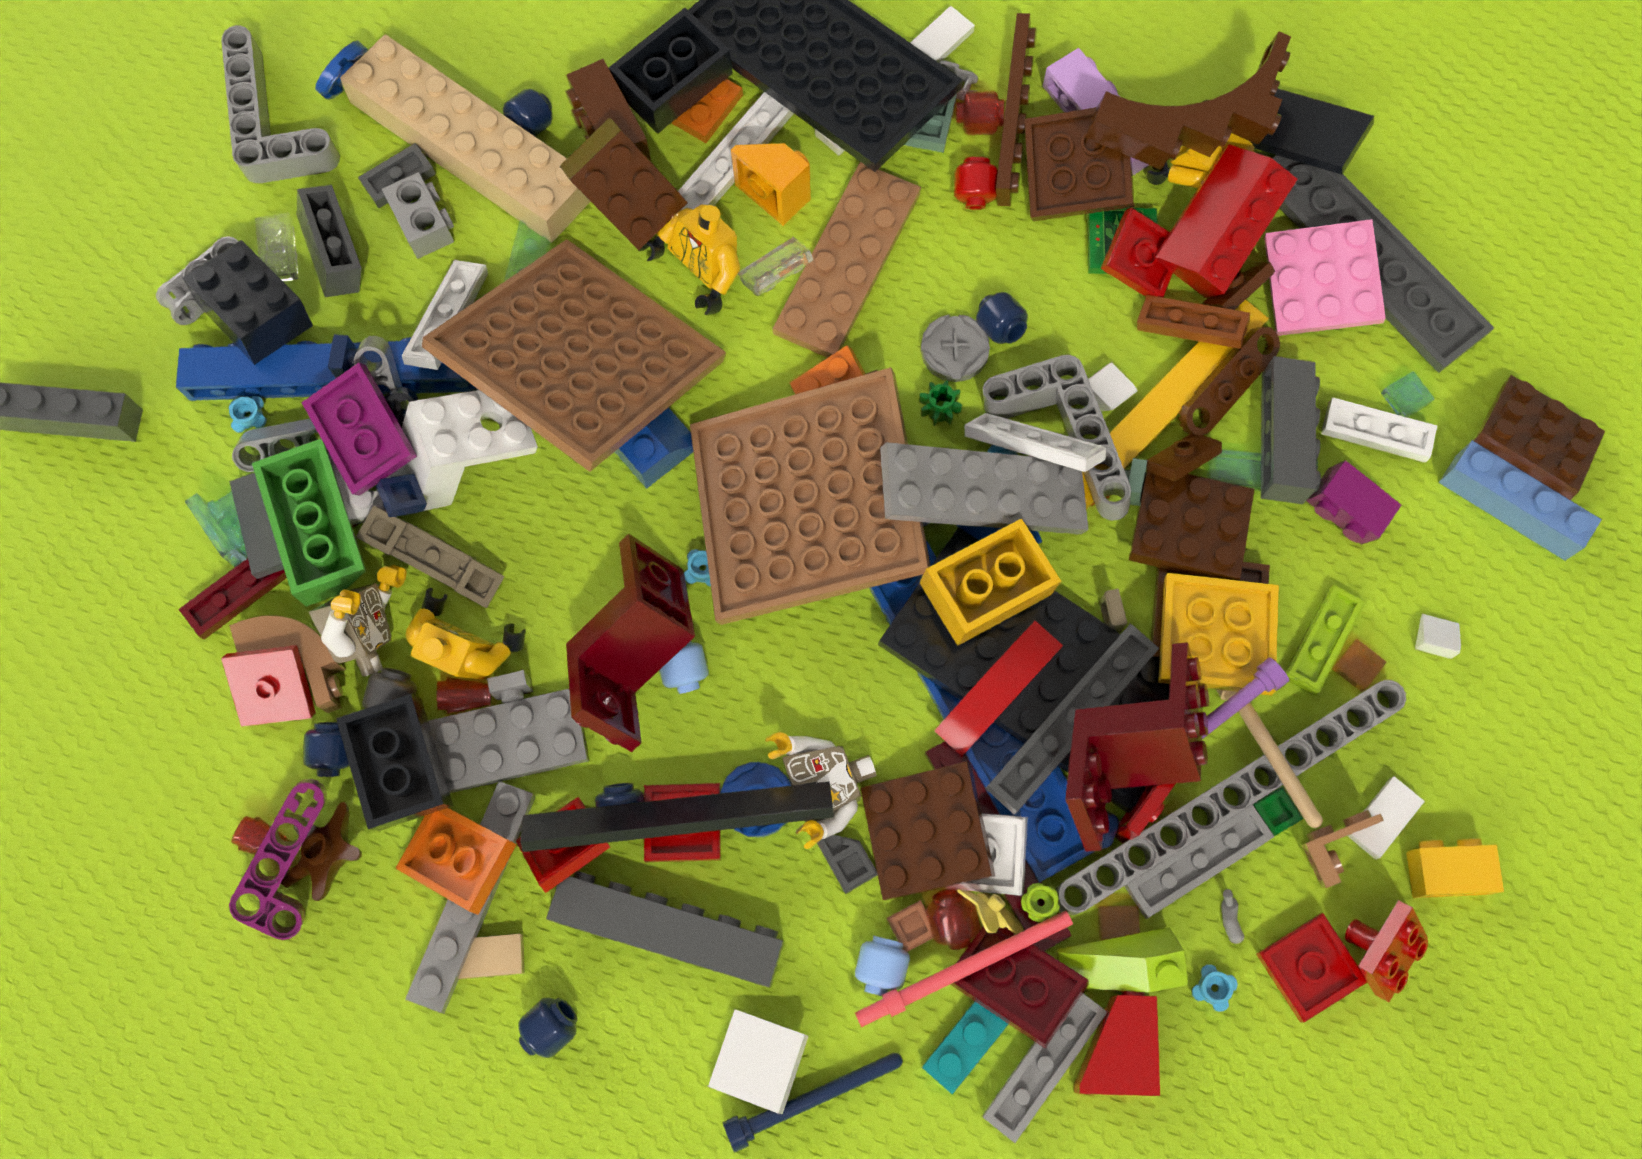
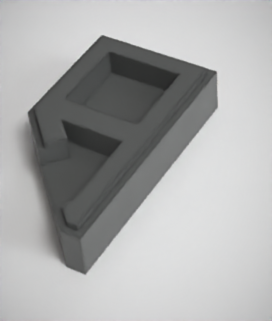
[817,835,878,894]

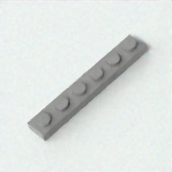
[405,781,536,1014]

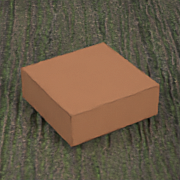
[887,900,939,952]

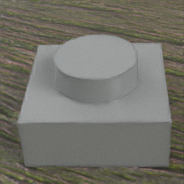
[487,670,533,703]

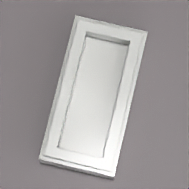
[1347,776,1425,859]

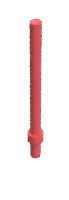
[855,910,1073,1027]

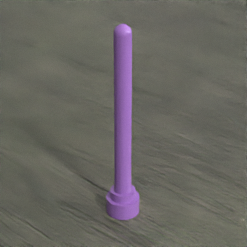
[1202,657,1290,739]

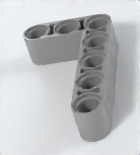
[221,25,340,183]
[232,336,408,472]
[983,355,1131,521]

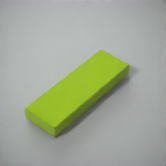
[1285,584,1367,696]

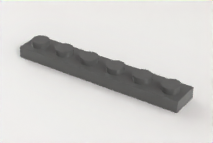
[985,623,1159,814]

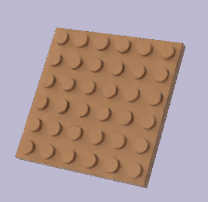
[422,239,726,472]
[690,367,930,625]

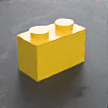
[1406,839,1504,898]

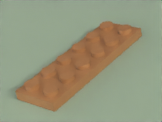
[773,162,921,358]

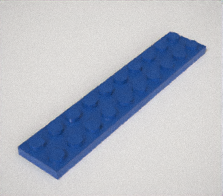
[869,541,1095,883]

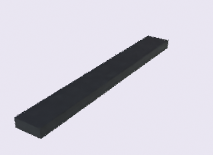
[520,781,834,852]

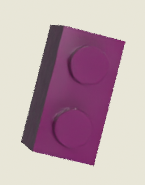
[1306,460,1402,545]

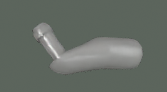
[1221,889,1244,944]

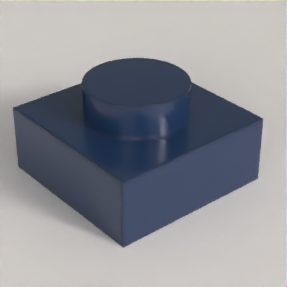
[328,334,357,378]
[376,474,427,518]

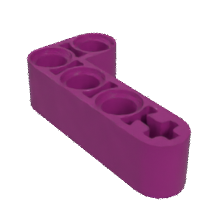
[229,779,327,940]

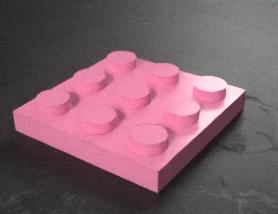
[1264,219,1386,336]

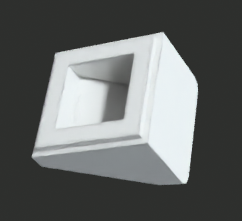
[1088,362,1138,411]
[1415,614,1461,659]

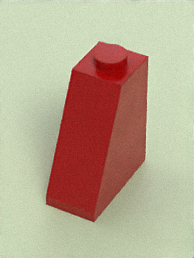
[1074,991,1160,1096]

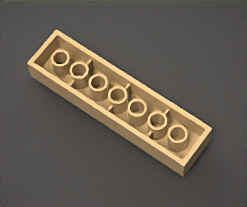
[340,34,591,243]

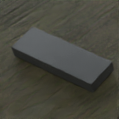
[229,473,284,579]

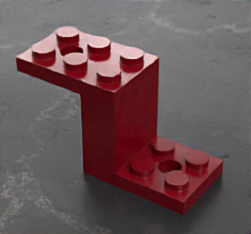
[566,533,695,752]
[1065,642,1209,852]

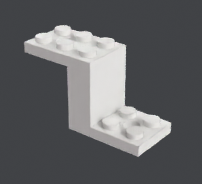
[330,390,538,525]

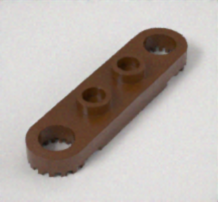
[1178,327,1280,435]

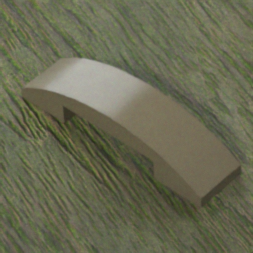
[356,505,505,608]

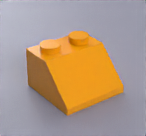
[731,143,811,226]

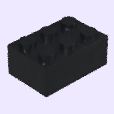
[609,8,733,134]
[182,240,313,365]
[336,694,453,831]

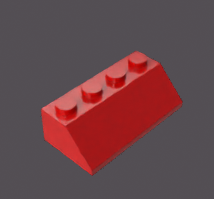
[1153,144,1298,298]

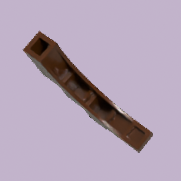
[1085,31,1291,170]

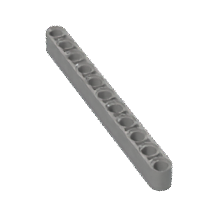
[1056,680,1406,915]

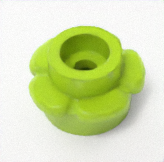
[1021,883,1060,922]

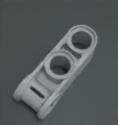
[156,236,239,325]

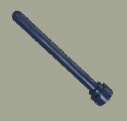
[722,1053,903,1153]

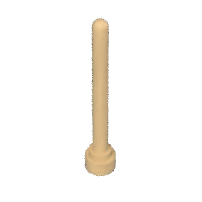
[1216,689,1323,828]

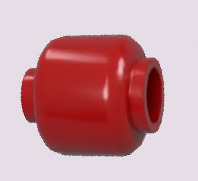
[954,157,998,210]

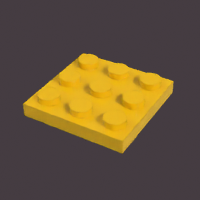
[1158,573,1279,696]

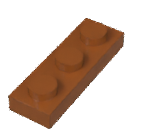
[1137,295,1250,349]

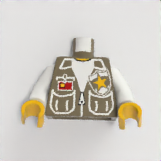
[309,565,407,676]
[765,732,877,849]

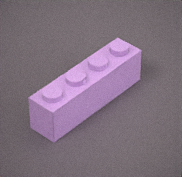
[1043,48,1149,175]

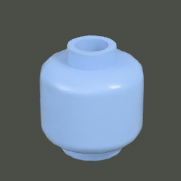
[659,641,709,694]
[855,936,910,996]

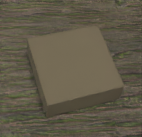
[1099,588,1127,633]

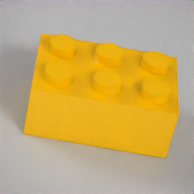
[919,518,1061,646]

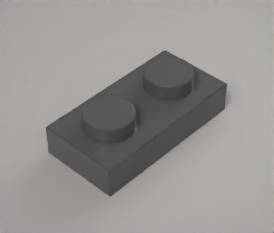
[358,143,436,208]

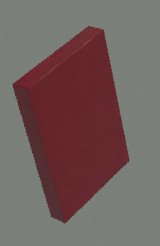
[950,926,1089,1049]

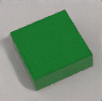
[1252,787,1303,836]

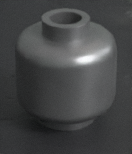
[362,668,417,709]

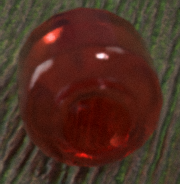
[956,90,1004,135]
[926,888,980,950]

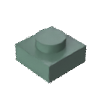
[1124,458,1147,506]

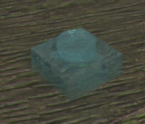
[1381,371,1435,417]

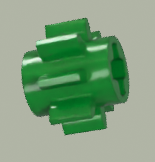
[919,380,962,426]

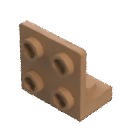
[1302,810,1384,888]

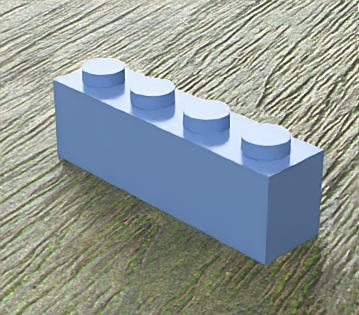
[1439,440,1602,561]

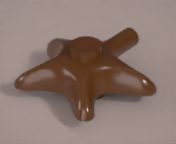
[281,802,362,901]

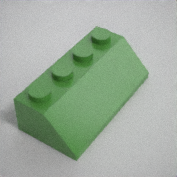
[252,439,366,607]

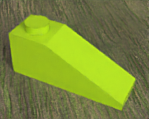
[1056,927,1188,993]

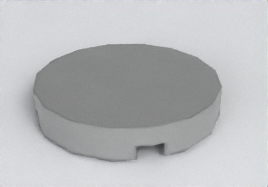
[920,315,990,382]

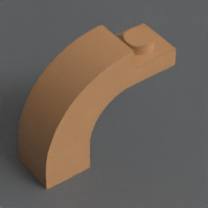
[229,616,346,713]

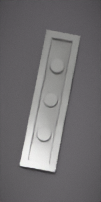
[1124,805,1274,919]
[981,993,1107,1143]

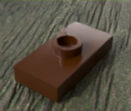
[1201,261,1276,310]
[1147,434,1222,482]

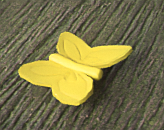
[957,889,1024,935]

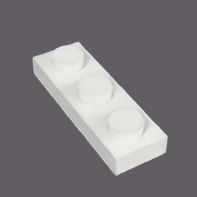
[1321,397,1437,463]

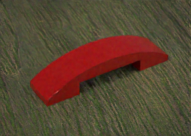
[934,621,1063,756]

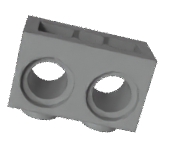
[382,172,454,259]

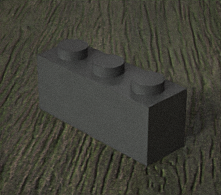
[296,185,361,297]

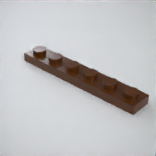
[996,13,1037,206]

